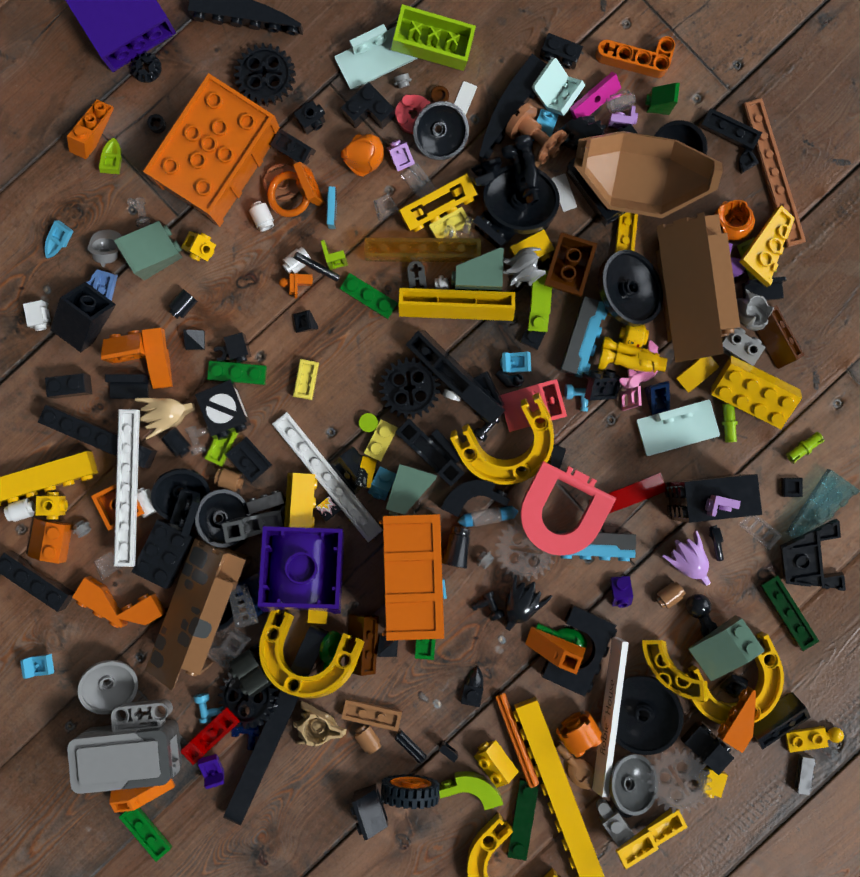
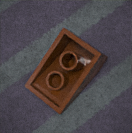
[544,232,597,297]

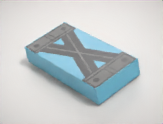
[326,186,337,229]

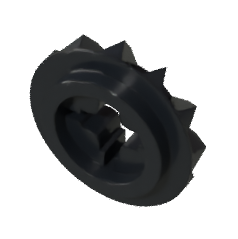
[130,51,162,83]

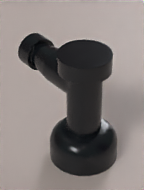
[473,411,500,442]
[471,591,505,621]

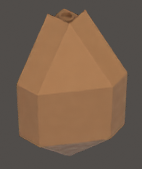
[574,131,723,218]

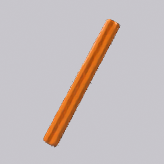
[495,693,539,788]

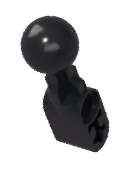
[686,594,718,637]

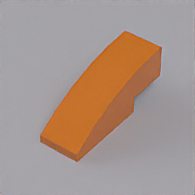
[142,328,173,389]

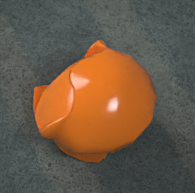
[341,134,384,177]
[714,200,755,241]

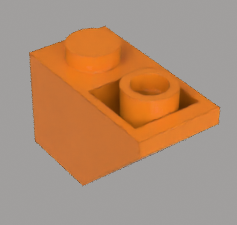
[117,593,167,626]

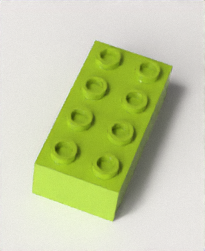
[391,4,476,71]

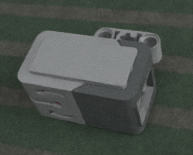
[67,699,182,794]

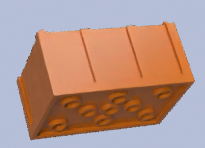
[143,73,280,227]
[379,514,444,641]

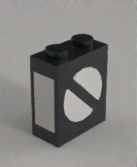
[195,380,251,440]

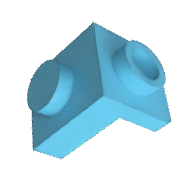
[500,352,531,373]
[368,466,396,501]
[20,654,54,679]

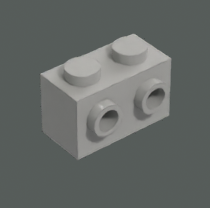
[722,328,766,366]

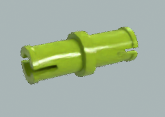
[722,404,738,443]
[786,432,825,464]

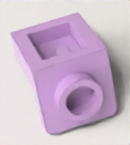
[608,106,638,129]
[387,139,415,171]
[705,495,741,517]

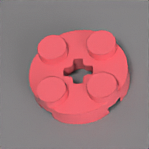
[395,95,430,134]

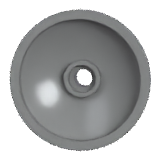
[77,660,138,714]

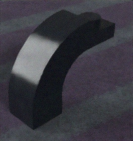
[441,480,510,517]

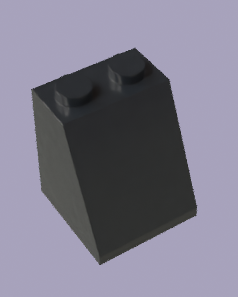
[50,282,116,353]

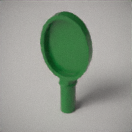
[535,623,587,648]
[319,631,341,671]

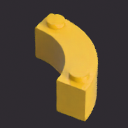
[642,640,708,701]

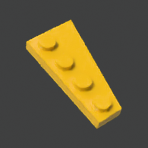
[739,206,795,287]

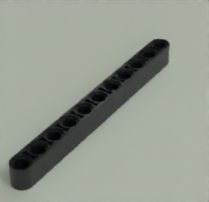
[223,624,329,826]

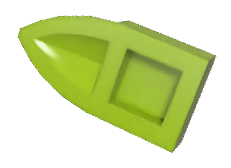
[99,138,122,174]

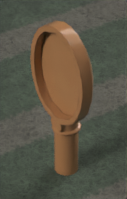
[555,742,595,790]

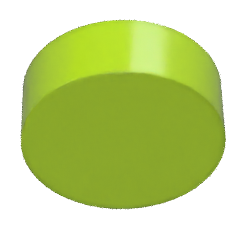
[359,413,378,432]

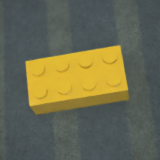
[711,355,802,429]

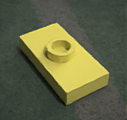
[293,359,319,400]

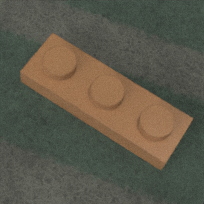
[341,698,402,732]

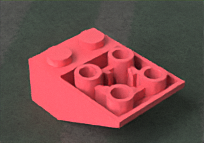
[500,379,567,432]

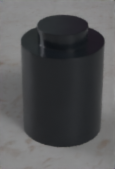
[168,289,198,319]
[161,428,191,458]

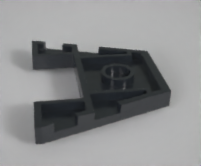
[780,519,846,591]

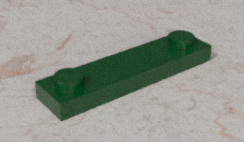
[760,575,819,651]
[507,778,539,861]

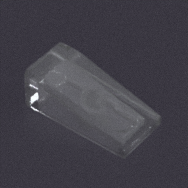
[401,163,437,205]

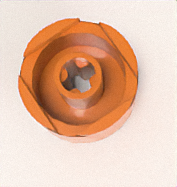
[556,711,602,758]

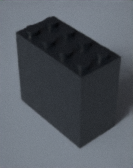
[665,474,762,523]

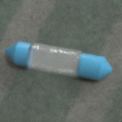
[458,506,518,527]

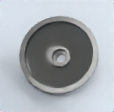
[609,754,658,816]

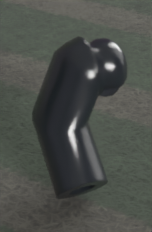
[495,369,524,388]

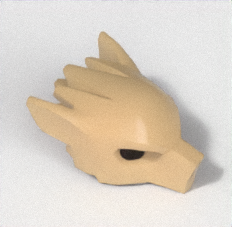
[135,398,195,440]
[293,701,346,746]

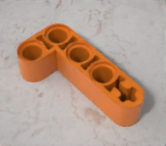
[595,36,675,78]

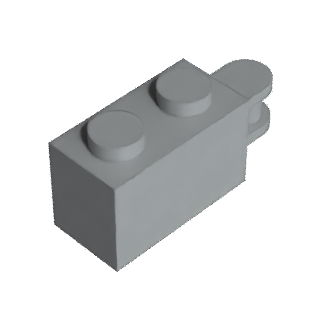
[596,799,635,847]

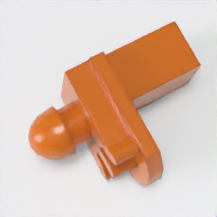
[279,274,313,299]

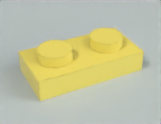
[429,207,471,243]
[364,419,398,462]

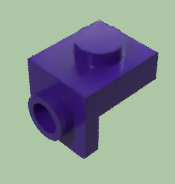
[610,576,633,608]
[198,754,225,789]

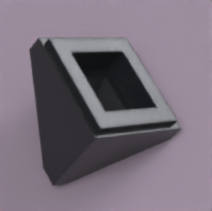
[293,310,318,333]
[183,330,205,350]
[377,635,398,657]
[720,674,748,698]

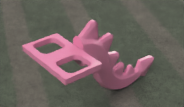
[619,340,659,411]

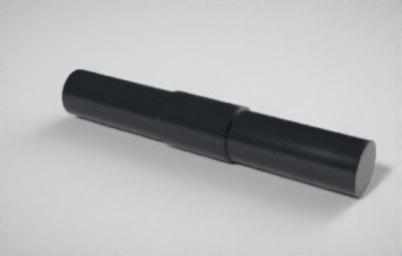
[293,252,340,282]

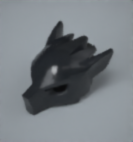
[552,116,606,151]
[504,575,553,631]

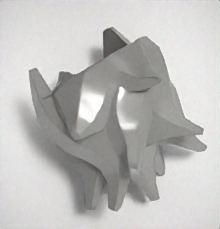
[503,247,546,287]
[736,289,774,331]

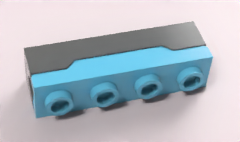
[560,296,608,378]
[556,530,636,561]

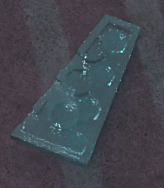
[786,469,860,538]

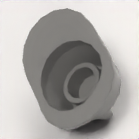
[88,230,122,267]

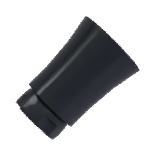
[442,526,471,569]

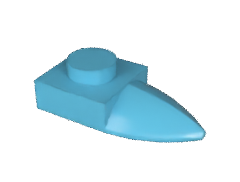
[45,220,74,259]

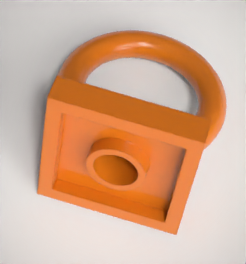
[267,162,325,217]

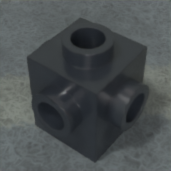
[294,100,325,134]

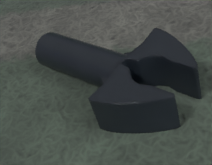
[709,525,724,561]

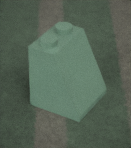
[114,221,183,281]
[451,248,504,292]
[386,464,437,516]

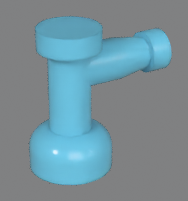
[564,384,588,411]
[193,693,223,723]

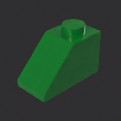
[645,83,680,115]

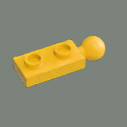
[785,726,844,753]

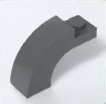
[222,510,283,543]

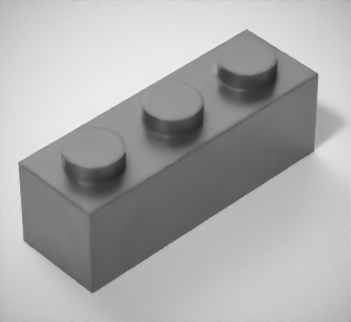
[246,490,286,514]
[794,754,816,795]

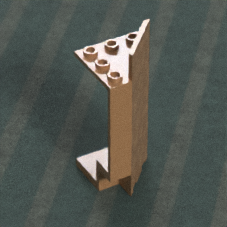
[656,212,740,363]

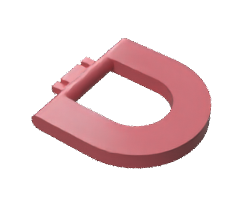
[520,461,616,555]

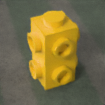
[474,740,519,788]

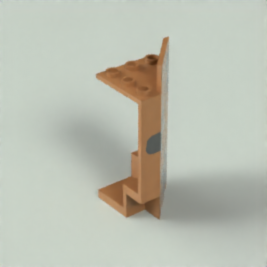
[145,538,252,691]

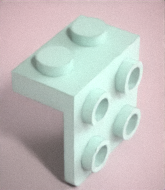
[532,58,585,116]

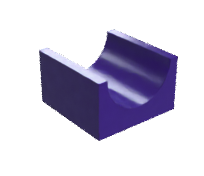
[258,526,344,614]

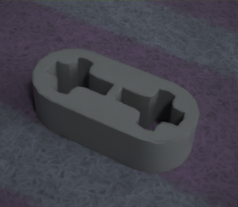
[407,261,427,289]

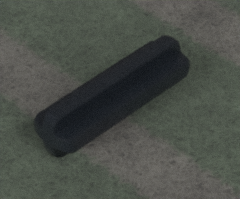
[395,731,427,764]

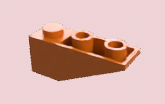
[67,99,114,159]
[72,576,128,628]
[525,626,586,675]
[717,686,756,753]
[109,779,175,813]

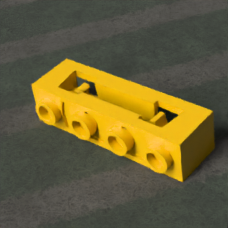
[398,174,477,232]

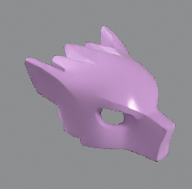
[662,530,711,586]

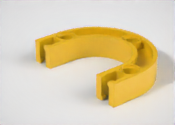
[450,392,554,485]
[259,610,365,699]
[681,632,784,724]
[467,812,558,877]

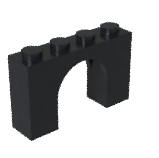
[540,604,617,697]

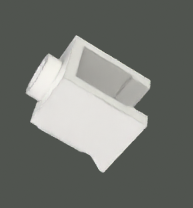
[23,300,51,331]

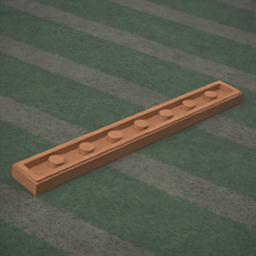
[742,98,806,248]

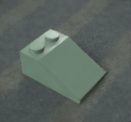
[688,615,765,681]

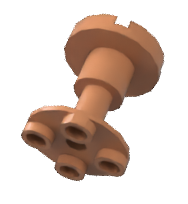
[506,103,568,164]

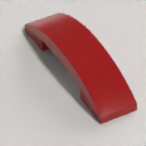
[589,473,665,513]
[181,707,240,765]

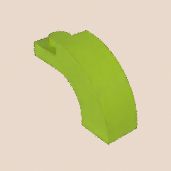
[528,269,552,332]
[439,771,503,810]

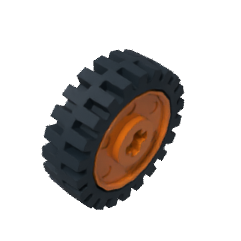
[381,774,439,809]

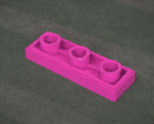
[569,72,621,120]

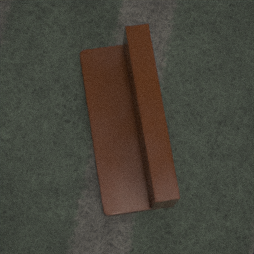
[757,305,804,369]
[346,614,379,676]

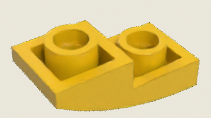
[676,356,719,393]

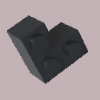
[341,82,396,129]
[680,722,734,775]

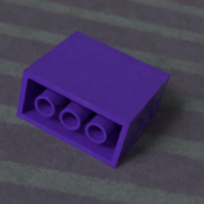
[65,0,176,72]

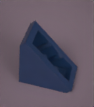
[644,381,670,415]

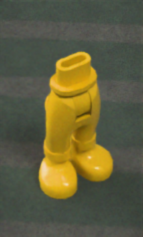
[598,337,667,373]

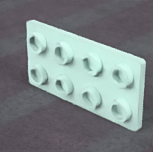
[335,24,417,90]
[636,400,720,456]

